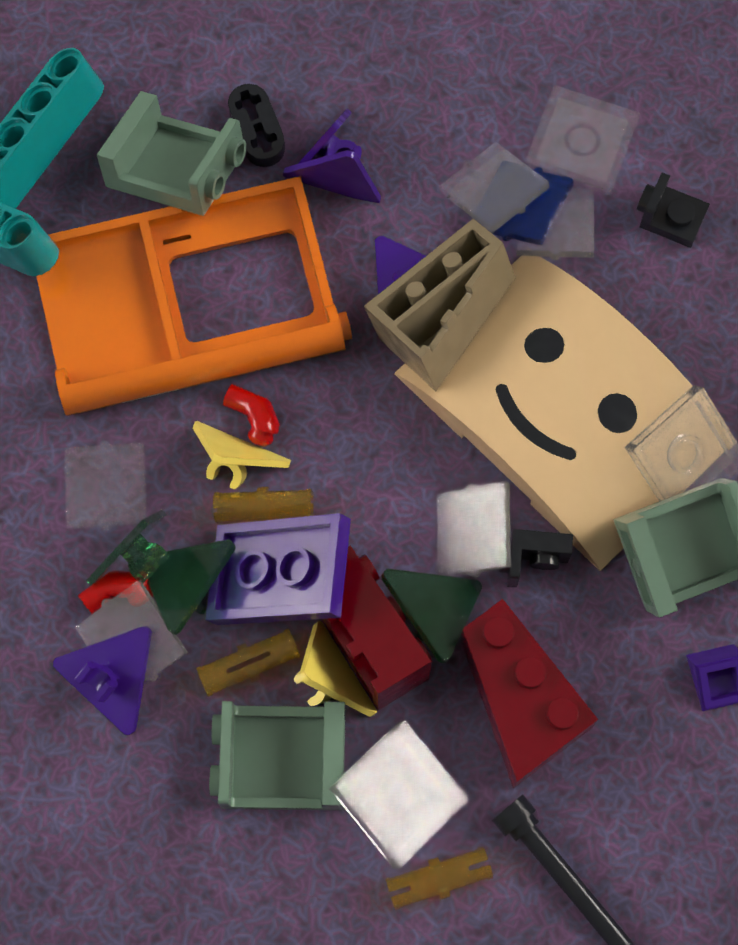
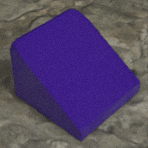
[686,644,738,711]

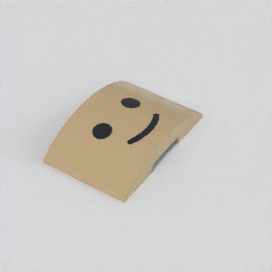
[395,251,733,571]

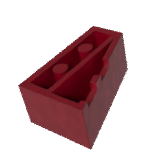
[322,545,433,710]
[460,599,598,789]

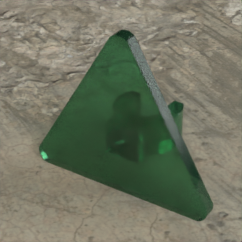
[86,510,169,586]
[140,539,236,635]
[381,569,482,663]

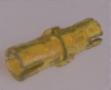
[213,486,314,523]
[196,628,301,697]
[385,846,493,911]

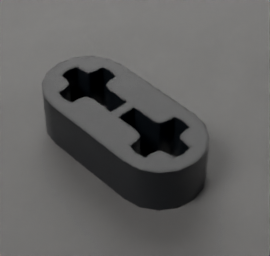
[228,84,285,167]

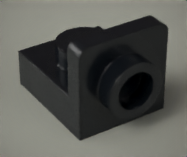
[636,172,710,248]
[499,529,573,587]

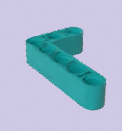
[0,48,104,276]

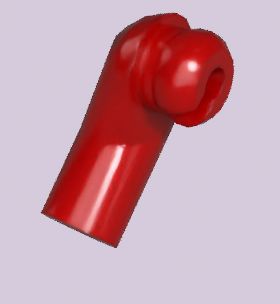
[223,384,280,447]
[77,570,154,615]

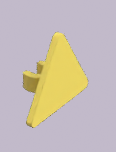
[193,421,291,490]
[294,621,377,717]

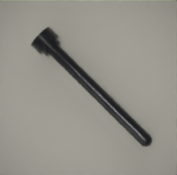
[492,794,635,945]

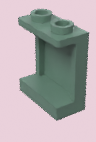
[97,91,246,216]
[613,478,738,618]
[209,701,345,811]

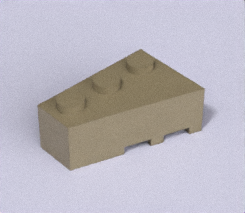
[364,218,515,391]

